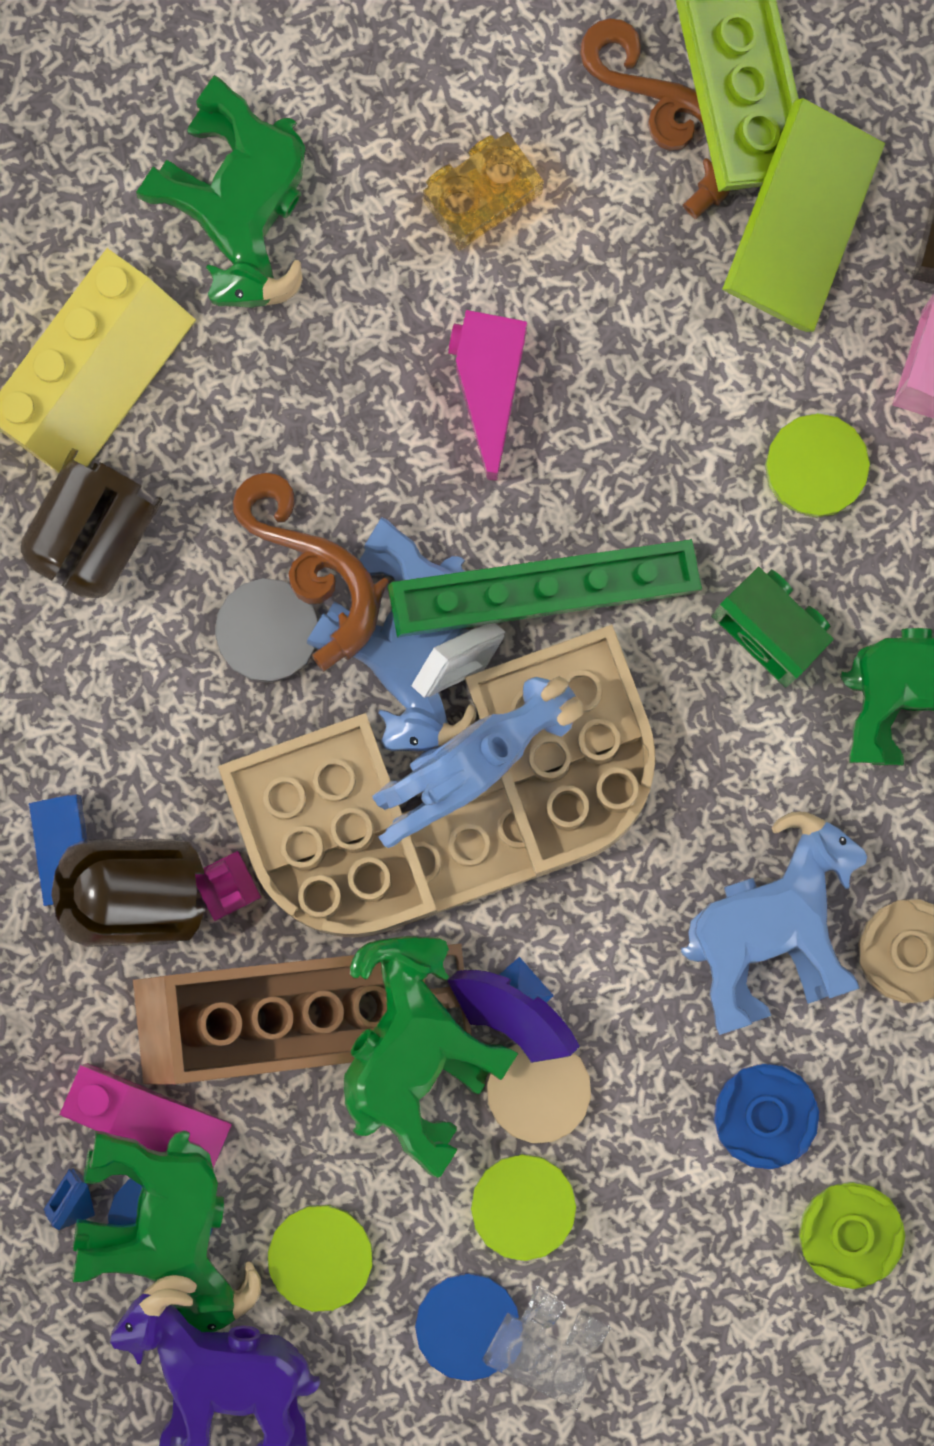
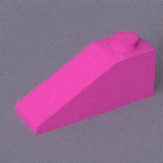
[448,310,527,481]
[59,1063,232,1168]

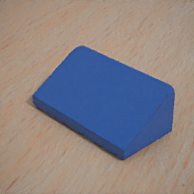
[29,794,87,906]

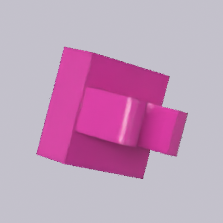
[195,851,262,921]

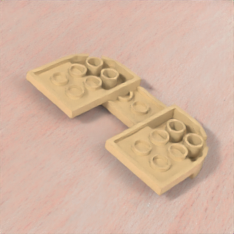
[218,624,655,937]

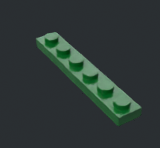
[388,539,702,638]

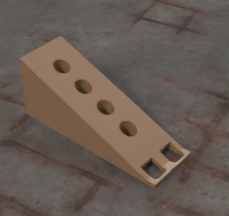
[133,944,472,1084]

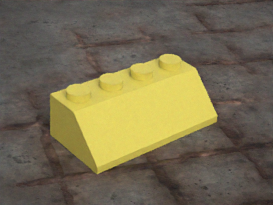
[0,248,196,474]

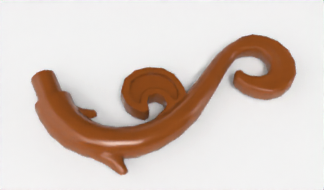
[580,18,731,219]
[233,473,389,672]

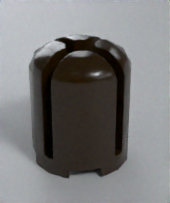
[21,448,163,598]
[51,839,205,947]

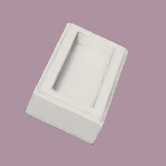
[411,623,505,698]

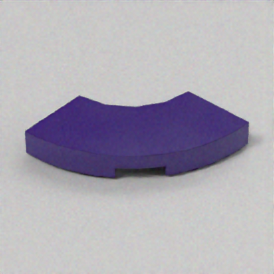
[447,970,580,1063]

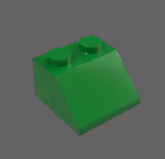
[711,566,834,688]

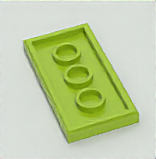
[676,0,799,192]
[722,98,885,332]

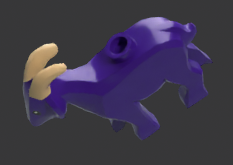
[110,1275,321,1446]

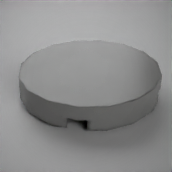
[215,578,318,683]

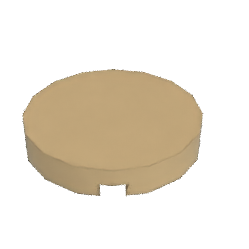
[858,899,934,1003]
[487,1044,591,1143]

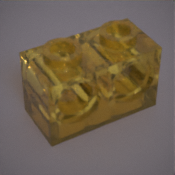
[423,132,544,251]

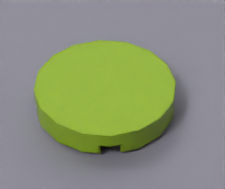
[765,413,870,518]
[471,1154,576,1261]
[799,1182,906,1289]
[268,1205,373,1312]

